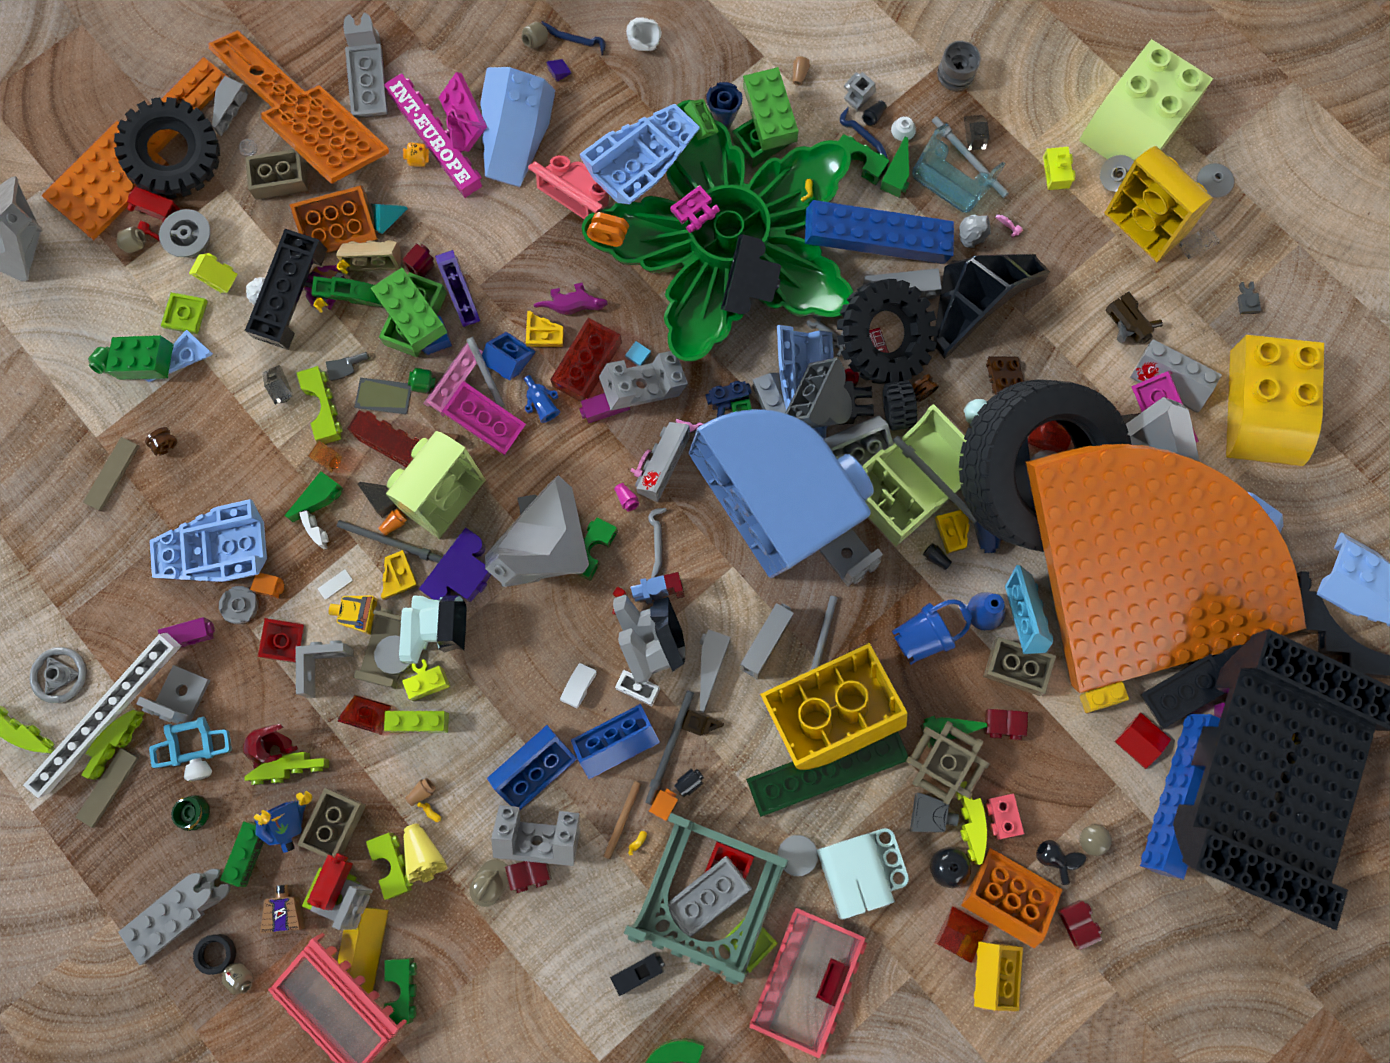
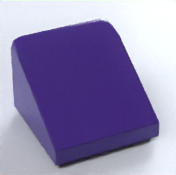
[546,59,572,82]

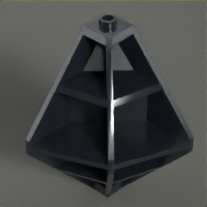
[933,254,1050,359]

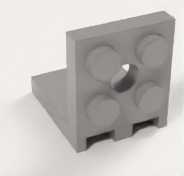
[819,529,883,587]
[296,640,354,698]
[136,665,211,724]
[310,879,373,930]

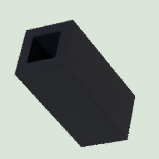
[610,952,666,996]

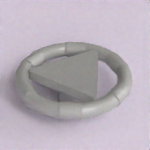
[29,647,86,703]

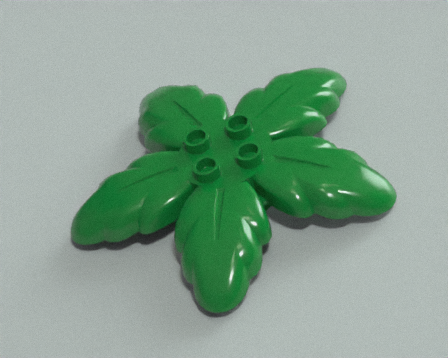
[582,100,853,361]

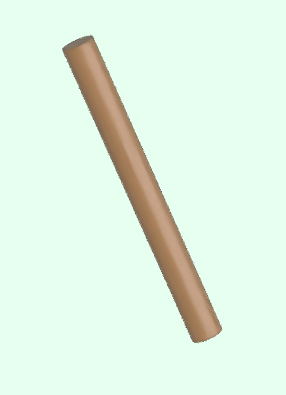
[603,781,641,859]

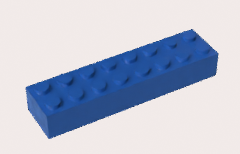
[805,200,954,264]
[1140,714,1220,880]

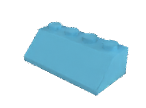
[1005,565,1053,654]

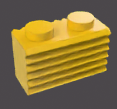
[1080,681,1129,713]

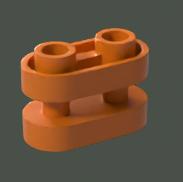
[587,212,629,247]

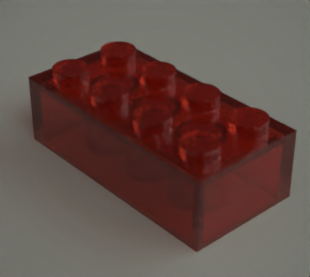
[550,318,622,402]
[347,410,420,468]

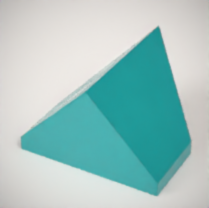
[371,203,408,234]

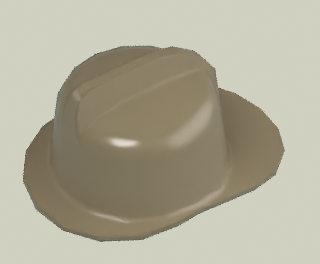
[470,859,509,907]

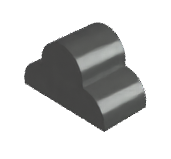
[785,358,852,428]

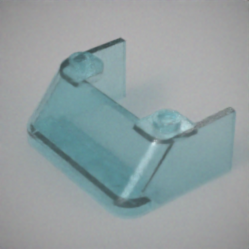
[912,123,1006,213]

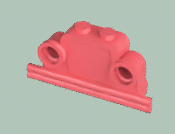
[528,155,609,220]

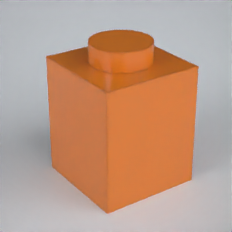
[250,573,284,599]
[649,789,679,821]

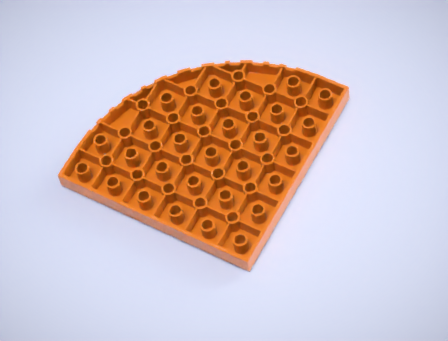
[1026,444,1306,693]

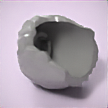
[959,215,991,248]

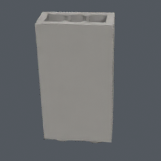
[740,603,794,679]

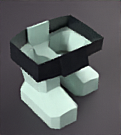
[399,595,467,664]

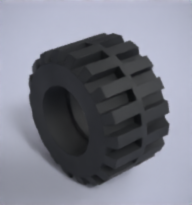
[883,380,917,431]

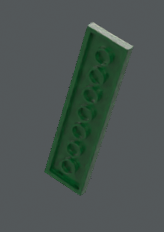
[746,731,908,817]

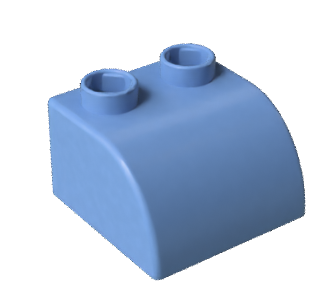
[689,409,874,578]

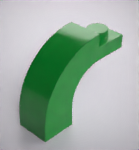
[645,1038,704,1063]

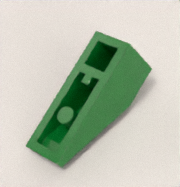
[880,136,910,198]
[284,471,343,522]
[920,715,988,748]

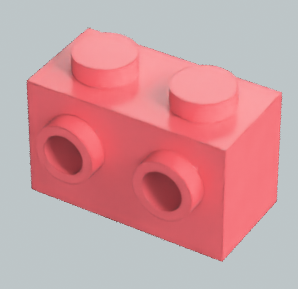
[985,794,1024,839]

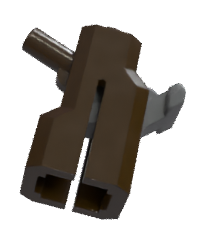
[1105,292,1163,344]

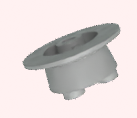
[159,209,210,258]

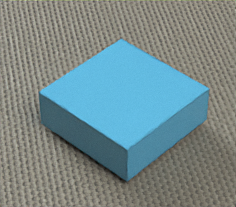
[625,341,651,366]

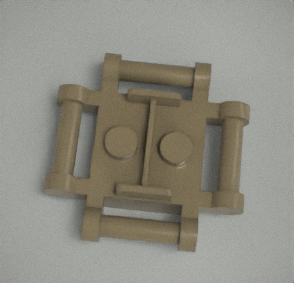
[906,721,990,805]

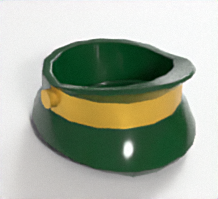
[171,795,210,831]

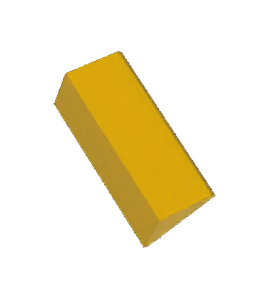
[332,907,389,994]

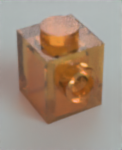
[308,441,342,473]

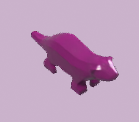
[533,282,608,315]

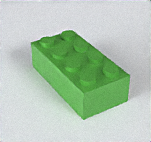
[743,67,798,151]
[371,268,448,353]
[379,272,447,357]

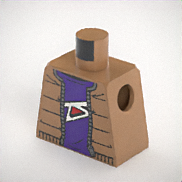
[260,885,305,933]

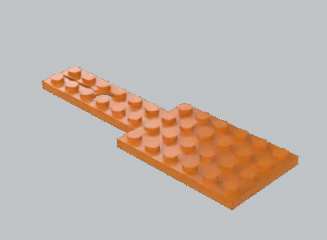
[208,30,389,184]
[41,57,228,240]

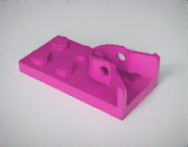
[439,72,487,152]
[1131,370,1199,443]
[441,381,526,455]

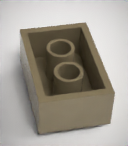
[245,149,309,200]
[983,637,1056,696]
[297,788,366,858]

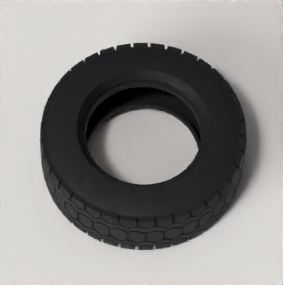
[959,379,1132,552]

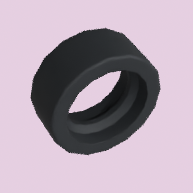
[193,934,236,975]

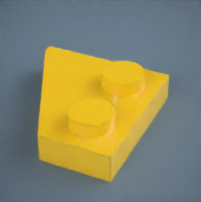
[526,311,564,347]
[935,510,970,554]
[381,550,418,600]

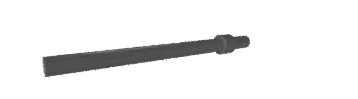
[893,436,977,523]
[337,520,443,563]
[645,691,694,805]

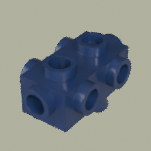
[705,381,752,418]

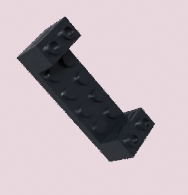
[245,229,328,350]

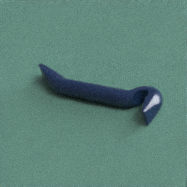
[541,21,606,56]
[839,107,888,159]

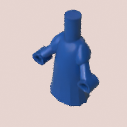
[524,375,560,423]

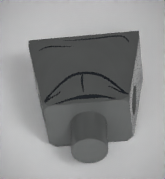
[910,793,959,832]

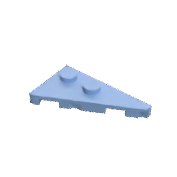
[144,330,213,382]

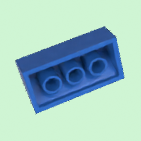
[570,704,660,779]
[487,725,577,810]

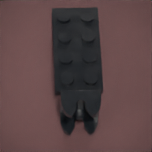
[1140,645,1243,729]

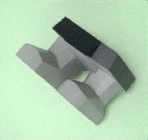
[613,595,685,685]

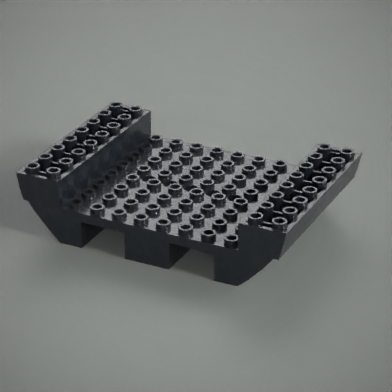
[1173,629,1390,931]

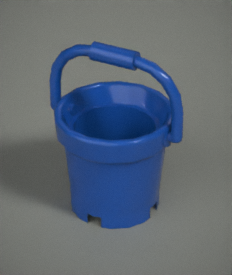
[892,599,972,665]

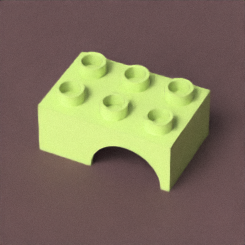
[862,404,966,546]

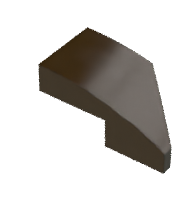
[681,710,724,736]

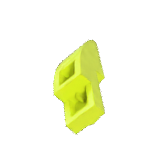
[955,781,987,865]

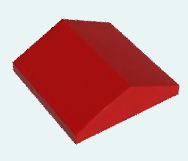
[257,618,304,663]
[1114,712,1172,769]
[704,841,754,880]

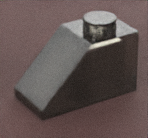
[964,115,990,150]
[263,365,292,404]
[358,482,398,518]

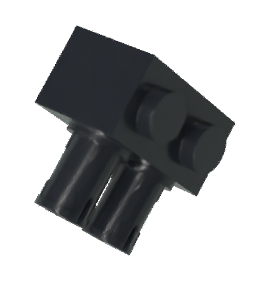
[837,381,874,425]

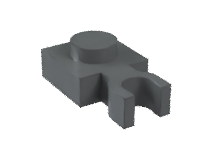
[1237,281,1261,314]

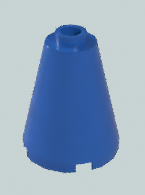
[967,592,1006,631]

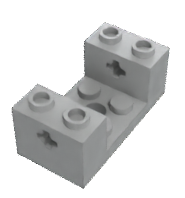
[599,351,688,410]
[491,805,580,866]

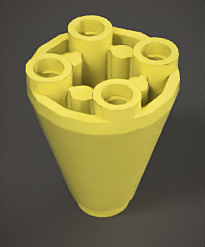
[403,824,448,883]

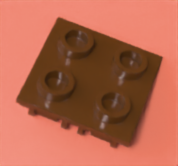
[986,356,1024,395]

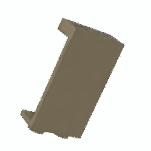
[354,608,402,689]

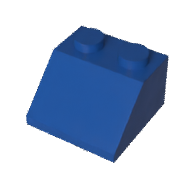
[482,332,536,380]

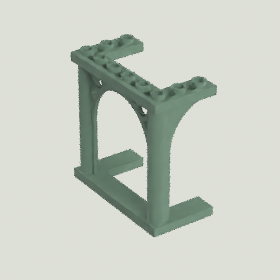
[624,813,789,985]

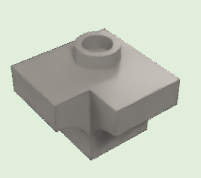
[844,72,876,111]

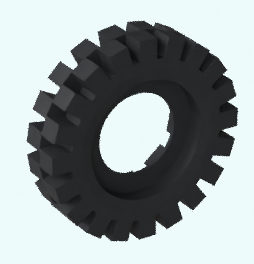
[114,97,220,199]
[837,279,938,384]

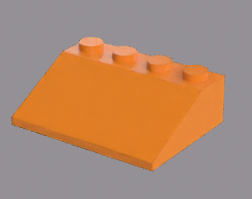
[289,185,378,253]
[961,848,1062,948]

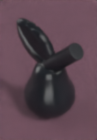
[1036,840,1087,885]

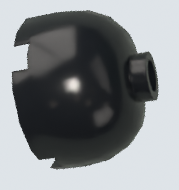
[930,847,971,888]

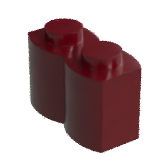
[402,243,435,277]
[985,709,1028,741]
[505,861,552,893]
[1057,900,1102,950]

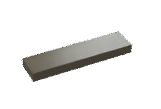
[83,437,140,512]
[75,748,139,828]

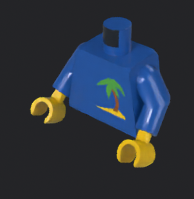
[253,791,313,853]

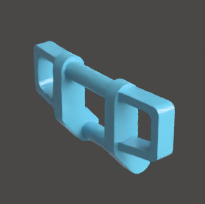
[149,717,232,768]

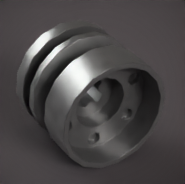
[937,41,981,91]

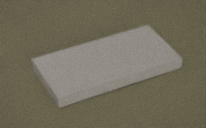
[668,856,752,937]

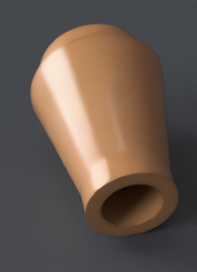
[792,56,810,86]
[405,778,436,806]

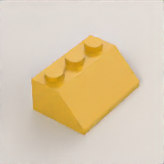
[974,942,1023,1011]

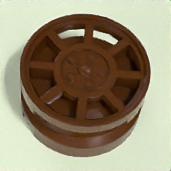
[912,374,939,402]
[145,427,177,456]

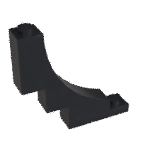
[1296,571,1390,679]

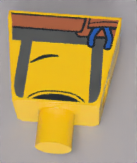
[328,595,378,635]

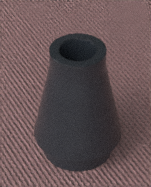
[862,100,887,126]
[923,543,952,570]

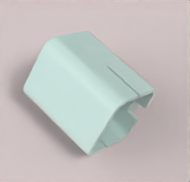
[817,828,908,919]

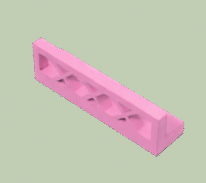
[423,343,483,413]

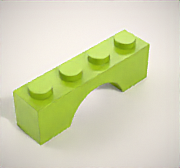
[297,366,343,446]

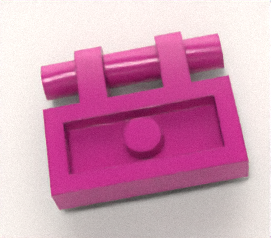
[670,185,720,233]

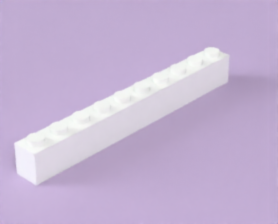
[23,633,181,798]

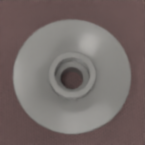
[1100,155,1134,192]
[1197,163,1234,198]

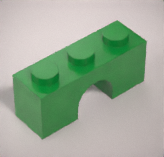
[838,134,890,185]
[578,517,618,581]
[384,958,417,1024]

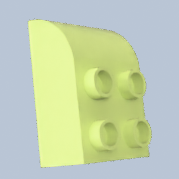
[1079,39,1213,161]
[386,431,486,539]

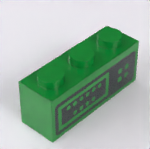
[220,821,264,887]

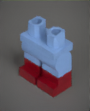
[631,572,685,604]

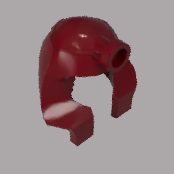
[243,724,298,769]

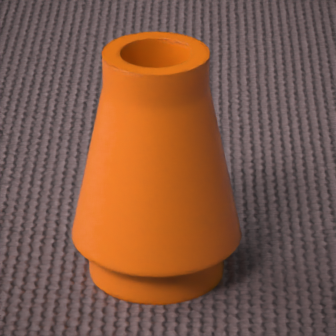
[378,508,408,536]

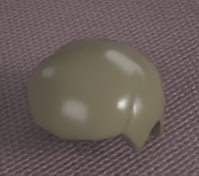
[1080,824,1112,856]

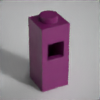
[579,393,631,424]
[158,617,215,648]

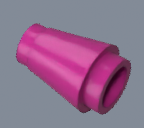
[614,483,639,512]

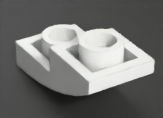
[300,511,329,549]
[560,663,597,708]

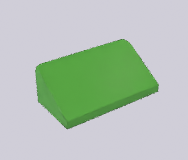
[684,99,719,140]

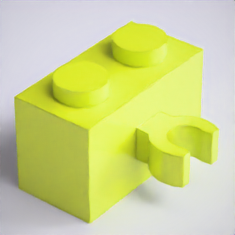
[1043,147,1075,190]
[189,253,238,293]
[402,659,450,701]

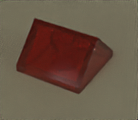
[338,695,391,735]

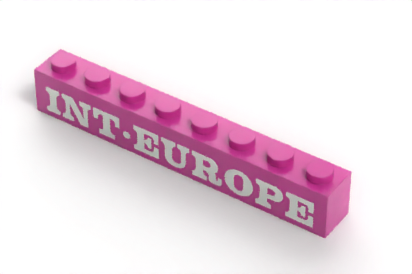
[384,73,482,198]

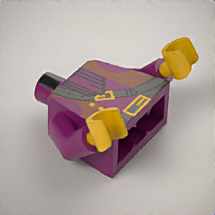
[303,260,351,313]

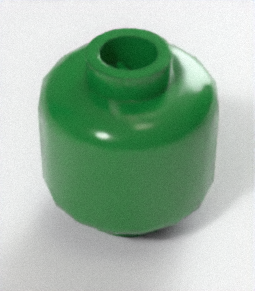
[88,347,110,374]
[408,368,436,394]

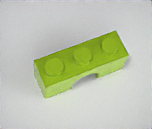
[384,711,449,733]
[366,833,413,900]

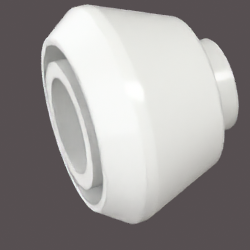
[891,117,916,141]
[184,758,212,781]

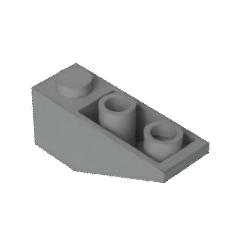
[212,76,249,136]

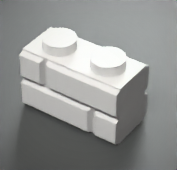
[615,670,660,706]

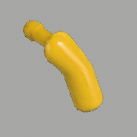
[801,179,813,202]
[417,802,441,822]
[628,831,647,856]

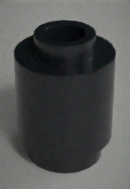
[674,768,704,797]

